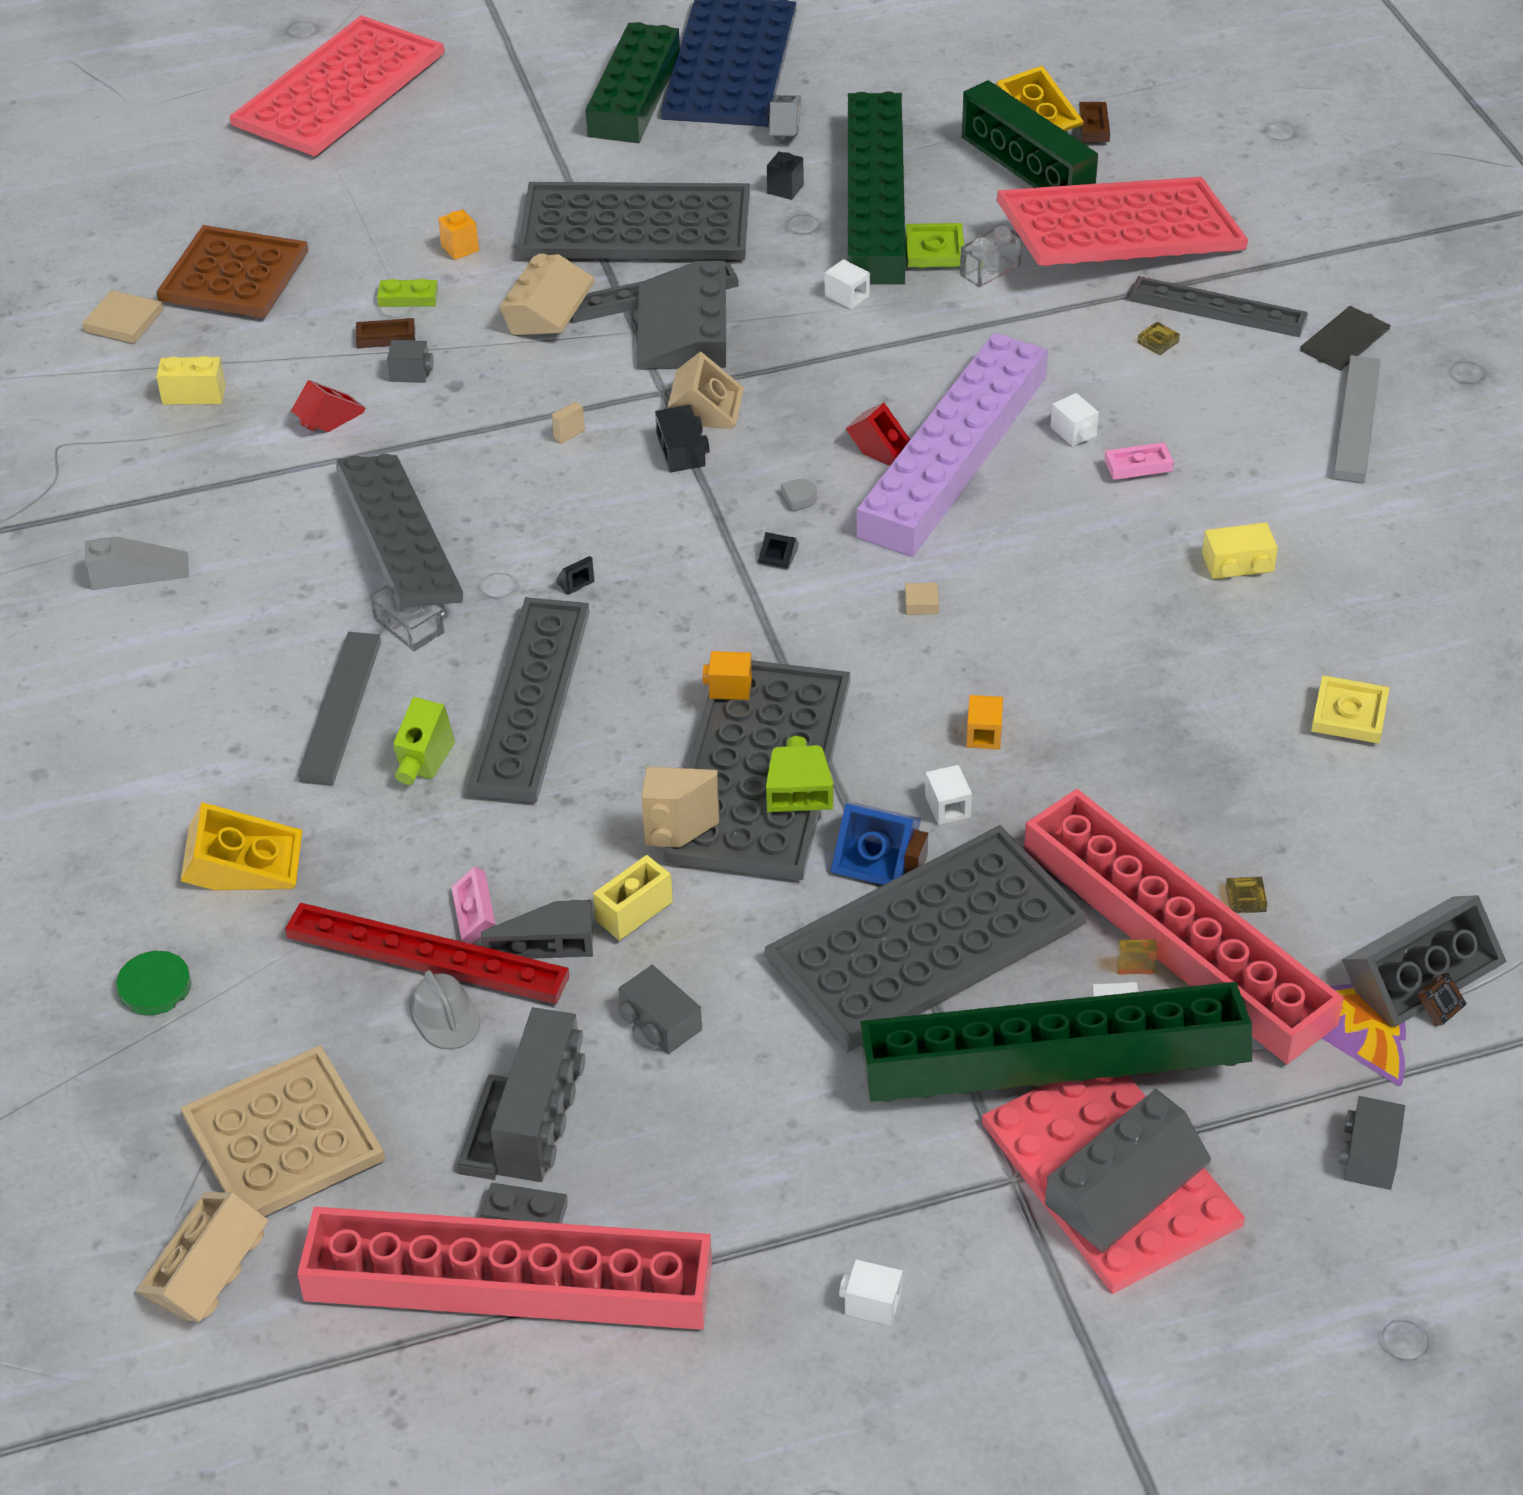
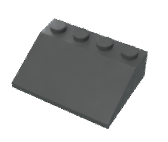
[637,261,726,368]

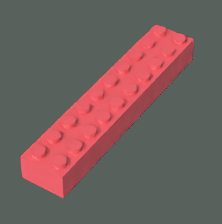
[1024,789,1344,1065]
[297,1207,712,1330]

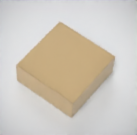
[552,401,585,444]
[905,582,939,615]

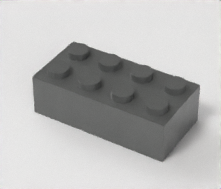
[491,1007,585,1183]

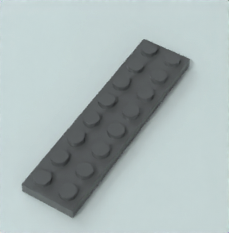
[336,454,463,608]
[468,597,590,802]

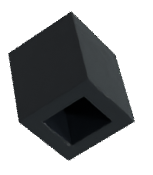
[767,151,804,200]

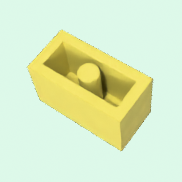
[156,356,226,405]
[1202,522,1278,579]
[593,855,673,941]

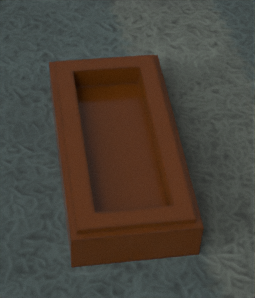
[356,318,416,349]

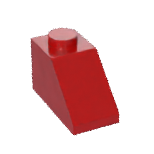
[291,380,366,432]
[845,402,911,466]

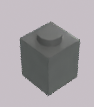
[387,340,434,383]

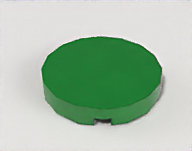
[116,950,192,1015]

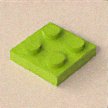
[905,223,965,268]

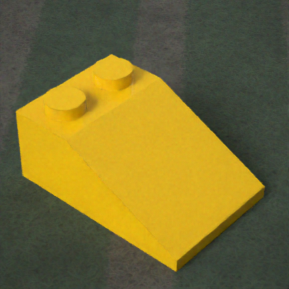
[996,65,1084,131]
[180,802,303,890]

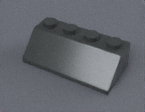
[1342,895,1507,1027]
[1045,1088,1211,1253]

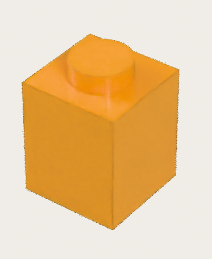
[438,209,479,260]
[702,651,752,700]
[966,695,1003,750]

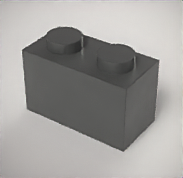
[618,964,702,1054]
[1339,1096,1406,1190]

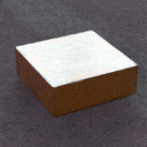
[1417,973,1467,1026]

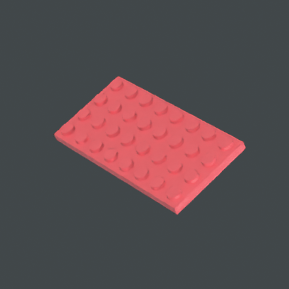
[229,15,445,157]
[996,177,1249,266]

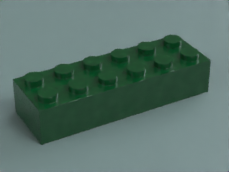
[585,22,680,143]
[961,80,1098,188]

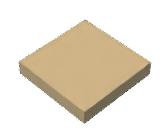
[82,290,163,344]

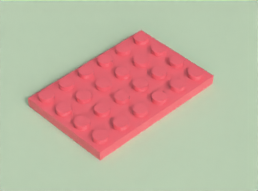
[982,1075,1245,1294]

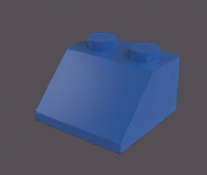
[830,802,921,885]

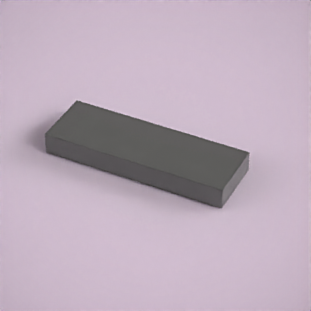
[457,1074,508,1180]

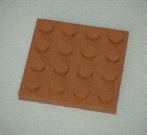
[156,225,309,318]

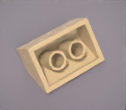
[499,254,595,335]
[135,1192,269,1322]

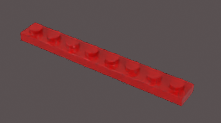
[285,902,570,1005]

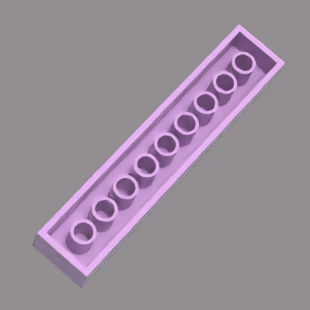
[857,332,1048,557]

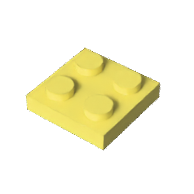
[1311,675,1390,744]

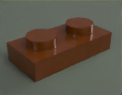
[1079,102,1110,143]

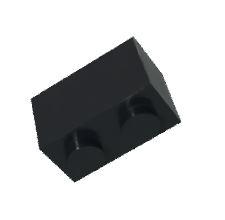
[655,405,710,473]

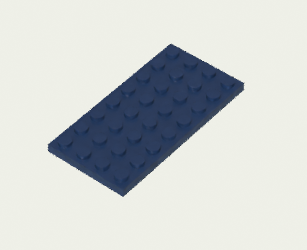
[661,0,797,127]

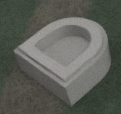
[781,479,817,511]

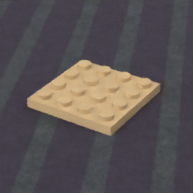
[180,1045,386,1217]

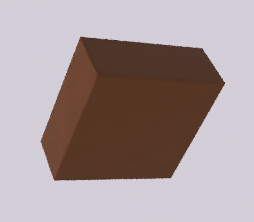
[904,829,928,874]

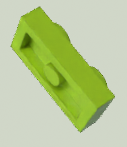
[377,279,438,307]

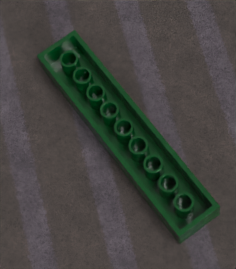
[848,91,906,285]
[860,982,1252,1102]

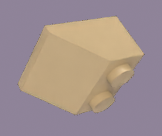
[667,352,744,429]
[641,766,719,848]

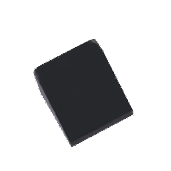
[758,532,799,569]
[556,556,595,595]

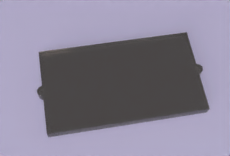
[1300,306,1391,371]

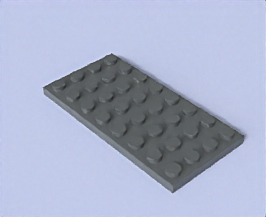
[518,182,750,261]
[664,660,850,880]
[765,825,1087,1053]

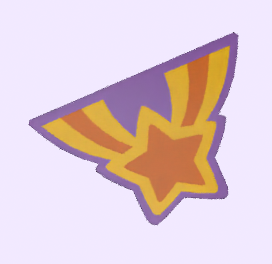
[1322,983,1406,1086]

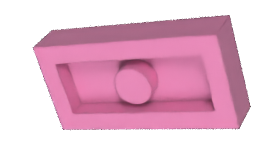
[1104,442,1174,480]
[452,866,496,944]

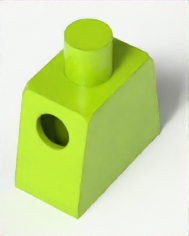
[393,696,455,785]
[766,736,833,812]

